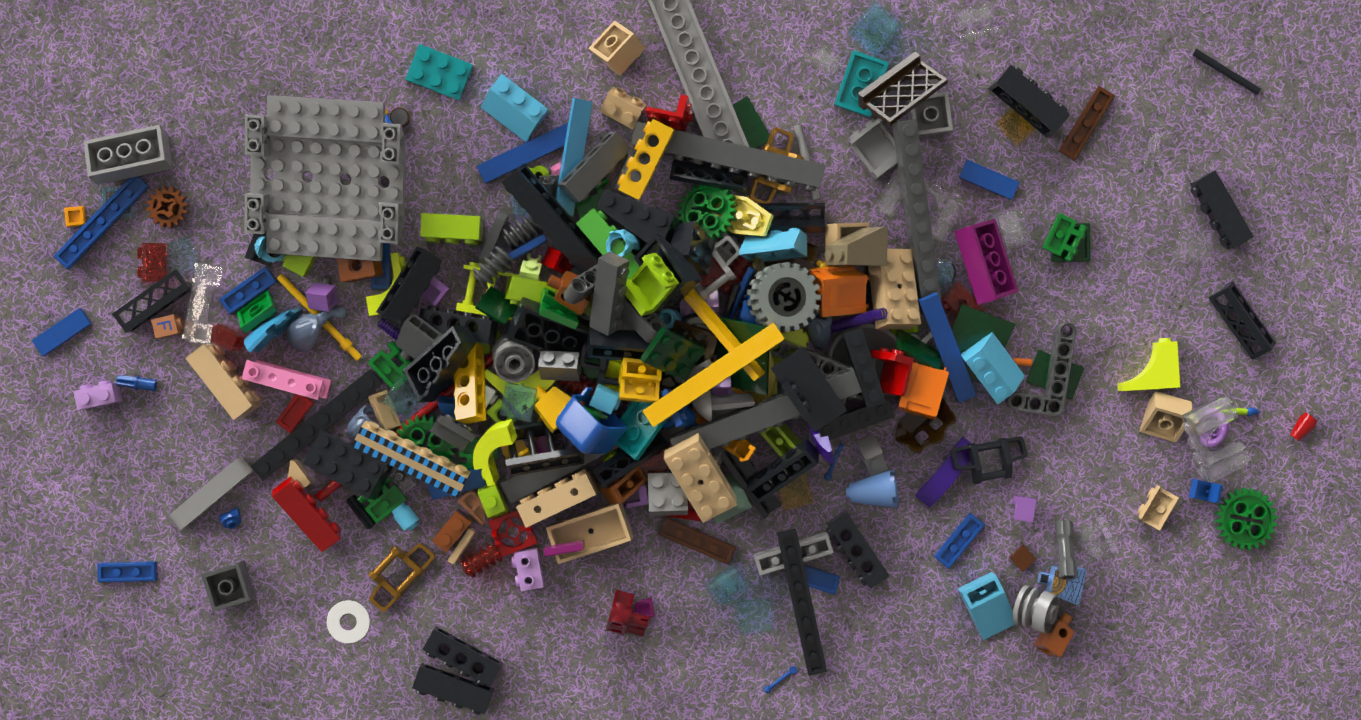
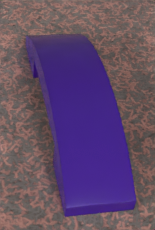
[809,425,834,464]
[915,436,971,508]

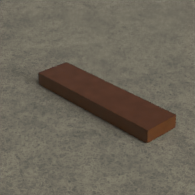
[1058,86,1115,161]
[658,517,736,565]

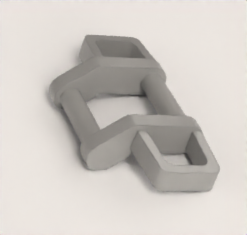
[694,236,740,301]

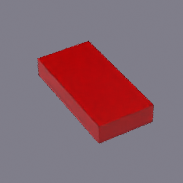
[276,394,315,433]

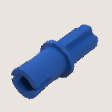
[116,375,157,392]

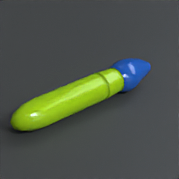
[1215,407,1260,416]

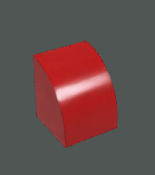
[542,246,572,274]

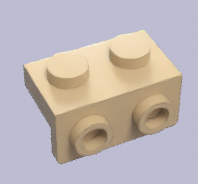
[599,87,646,130]
[1137,485,1180,531]

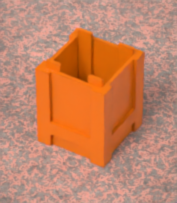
[809,266,869,317]
[898,361,949,420]

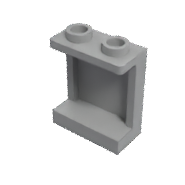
[848,118,897,179]

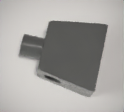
[396,313,443,361]

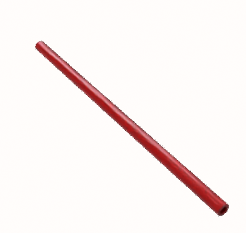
[315,352,493,502]

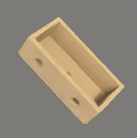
[868,249,921,329]
[185,344,262,420]
[664,433,737,523]
[516,469,601,528]
[546,503,634,564]

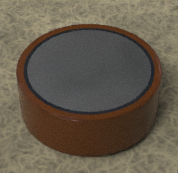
[390,107,410,127]

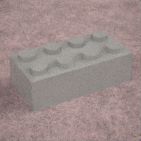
[83,125,173,185]

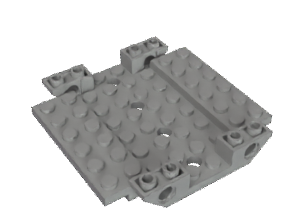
[244,95,406,261]

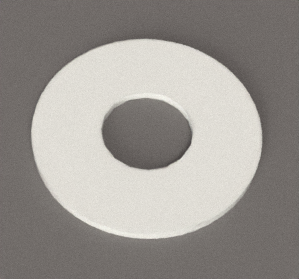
[327,600,370,643]

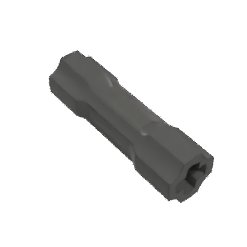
[1055,520,1077,580]

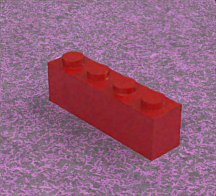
[272,476,341,552]

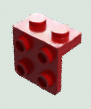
[645,95,693,132]
[871,348,914,396]

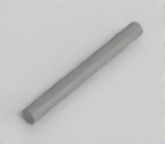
[793,124,821,200]

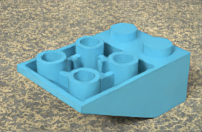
[958,572,1015,640]

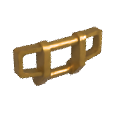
[748,127,804,203]
[368,542,436,612]

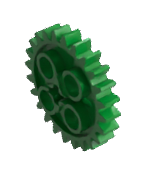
[677,185,738,241]
[397,414,455,462]
[1214,488,1279,550]

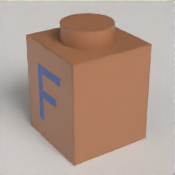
[151,314,185,339]

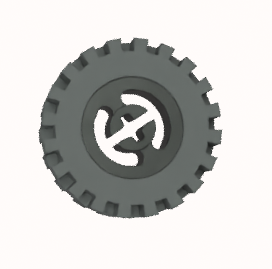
[747,262,821,332]

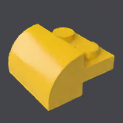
[618,358,662,403]

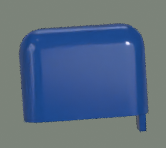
[556,387,627,454]

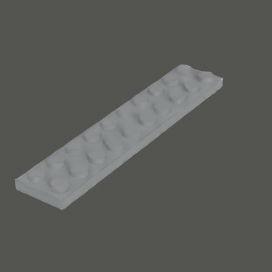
[648,0,749,169]

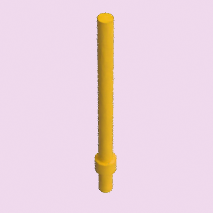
[277,274,362,361]

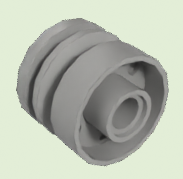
[492,334,535,383]
[1013,585,1059,634]

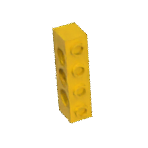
[617,119,675,200]
[453,343,486,424]

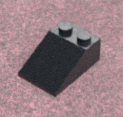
[634,234,702,305]

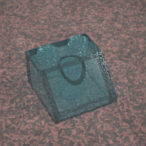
[847,0,903,58]
[705,562,750,605]

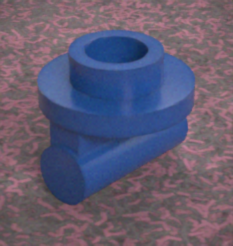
[219,507,242,529]

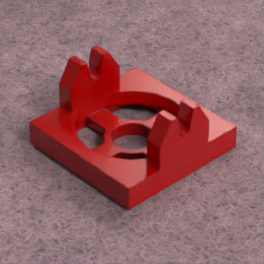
[488,510,538,557]

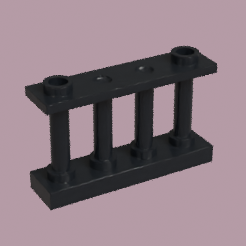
[505,421,585,477]

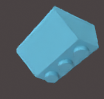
[480,74,549,142]
[739,228,807,263]
[961,332,1025,404]

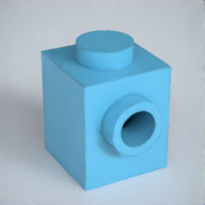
[589,383,621,415]

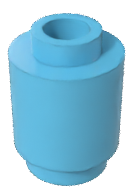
[658,309,682,329]
[392,502,419,532]

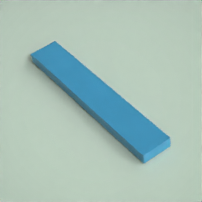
[555,98,593,216]

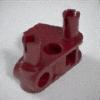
[605,590,650,637]

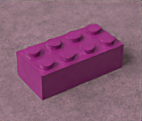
[954,219,1019,305]

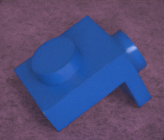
[1189,479,1223,503]

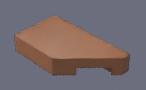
[458,489,485,526]

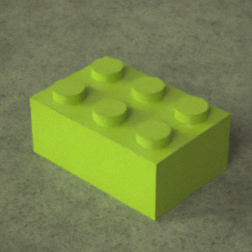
[420,213,484,246]

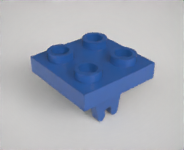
[660,389,698,429]

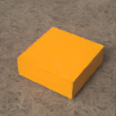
[64,206,87,227]

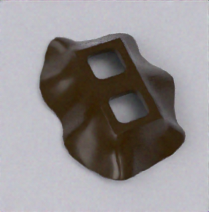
[895,398,956,453]

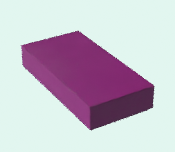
[543,540,585,557]

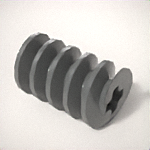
[502,215,542,251]
[473,246,515,289]

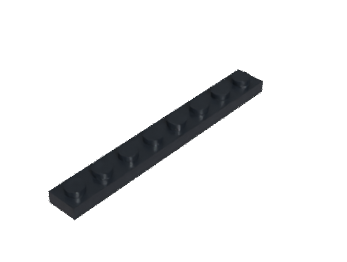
[251,369,383,481]
[777,529,827,676]

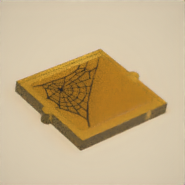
[996,108,1036,146]
[778,472,814,511]

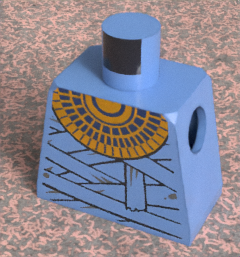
[1038,565,1087,605]

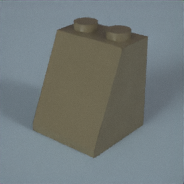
[825,227,888,267]

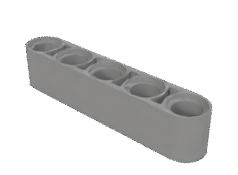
[169,456,254,531]

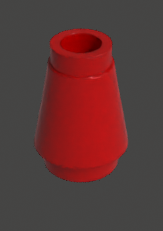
[1290,412,1318,441]

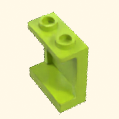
[625,253,679,316]

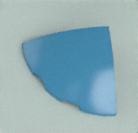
[244,307,302,353]

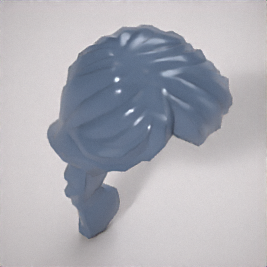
[286,306,347,351]

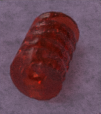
[719,255,755,295]
[558,373,596,396]
[459,541,503,578]

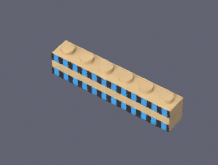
[352,421,470,498]

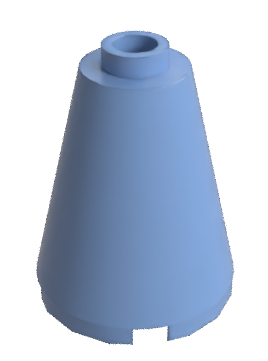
[846,470,899,508]

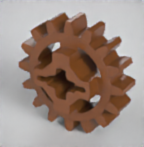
[146,186,190,228]

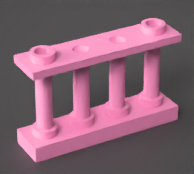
[242,360,332,400]

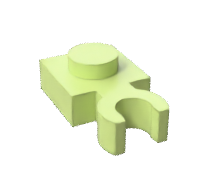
[519,253,542,281]

